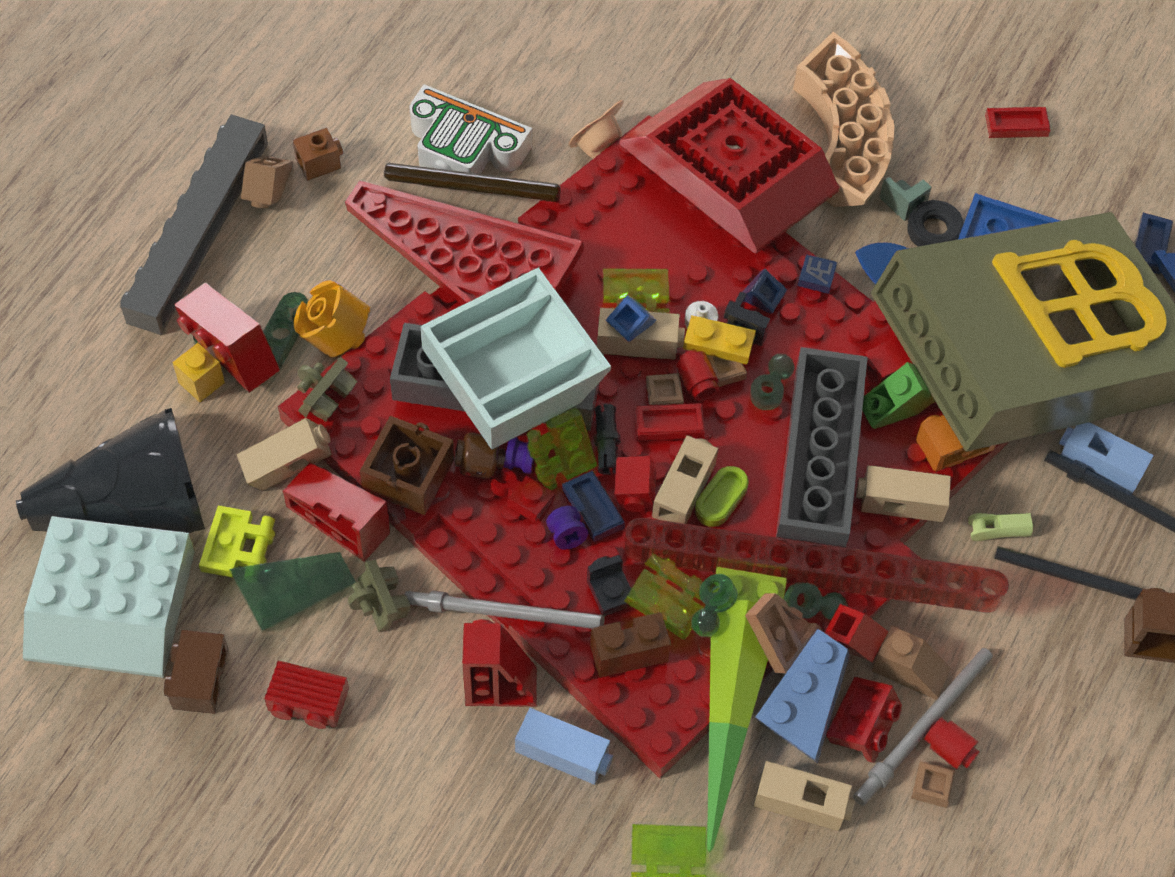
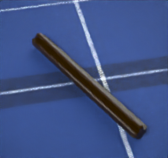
[384,163,561,202]

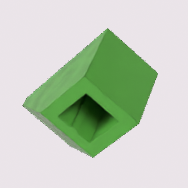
[862,362,935,429]

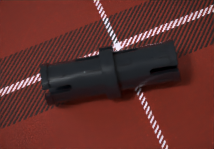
[593,404,621,475]

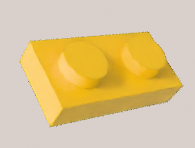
[683,315,756,364]

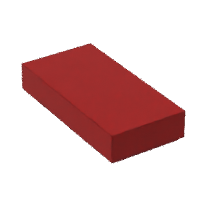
[985,107,1051,138]
[635,403,705,441]

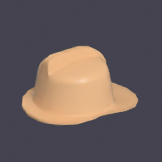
[568,100,624,159]

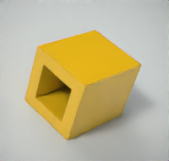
[172,343,225,402]

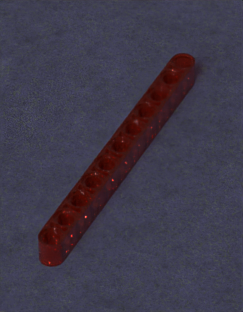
[624,518,1009,613]

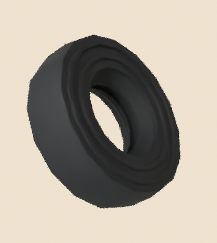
[907,200,964,247]

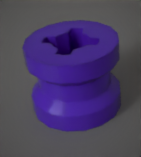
[504,437,538,474]
[546,506,588,550]

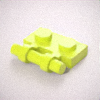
[199,505,276,583]

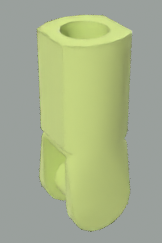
[968,513,1033,541]

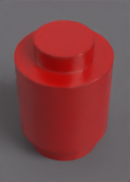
[676,349,719,401]
[924,717,980,770]

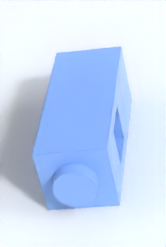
[1059,422,1154,494]
[515,708,613,785]

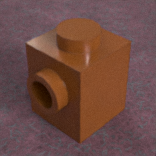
[292,127,343,181]

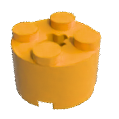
[294,280,370,358]

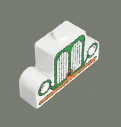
[410,84,532,174]

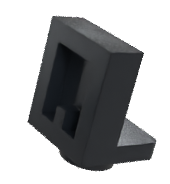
[723,291,770,347]
[587,555,636,617]

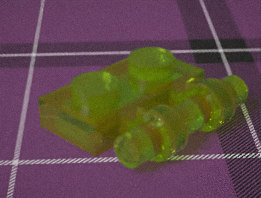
[603,269,669,313]
[527,407,597,490]
[624,553,712,640]
[631,824,706,877]

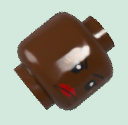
[454,432,505,479]

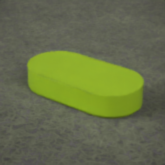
[695,466,749,527]

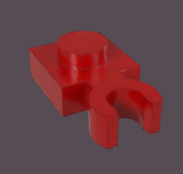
[490,468,555,523]

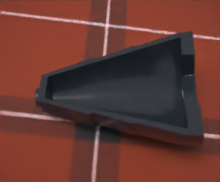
[16,408,205,533]

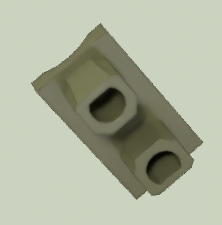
[297,357,357,421]
[348,560,411,632]

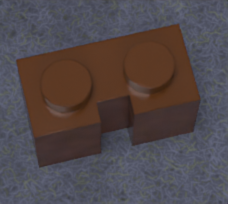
[590,612,671,678]
[164,630,229,714]

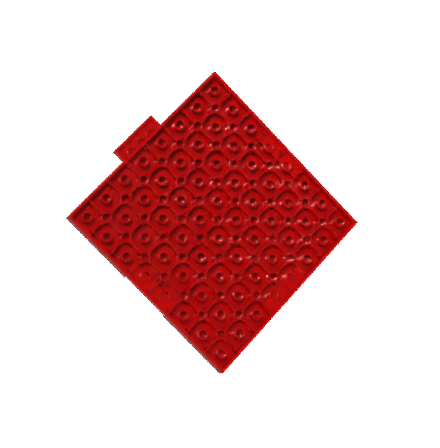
[278,115,1010,778]

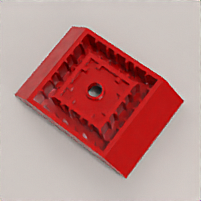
[619,78,839,254]

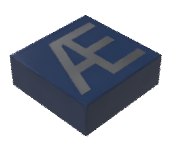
[798,254,837,294]

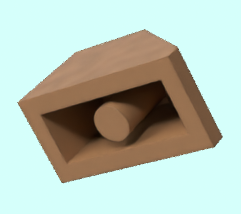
[241,155,294,208]
[872,625,951,700]

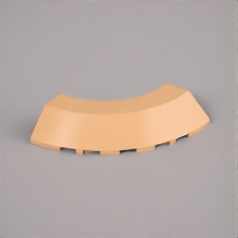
[793,32,895,207]

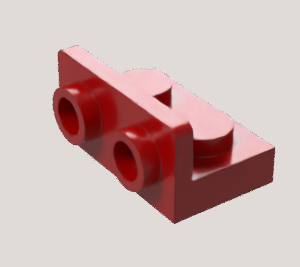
[826,676,902,763]

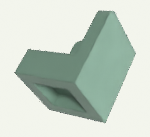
[879,177,932,221]

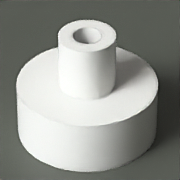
[685,301,718,329]

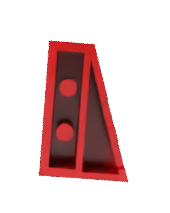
[174,283,280,393]
[283,462,391,562]
[462,619,537,707]

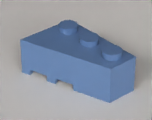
[755,629,850,763]

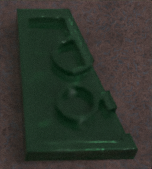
[229,552,356,632]

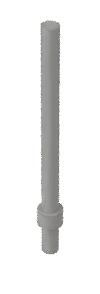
[405,590,605,628]
[853,648,993,806]

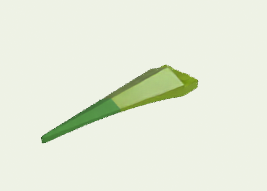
[707,567,787,852]

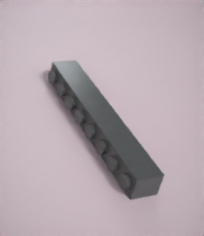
[120,114,268,335]

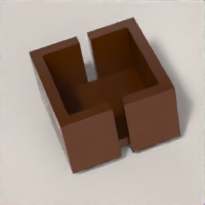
[1124,588,1175,663]

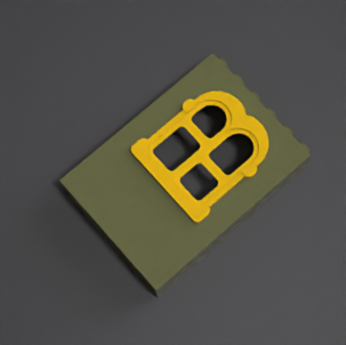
[871,212,1175,452]

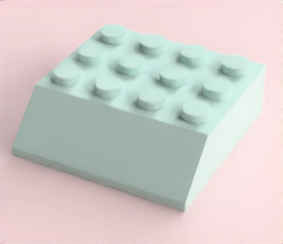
[420,267,611,449]
[23,516,195,678]

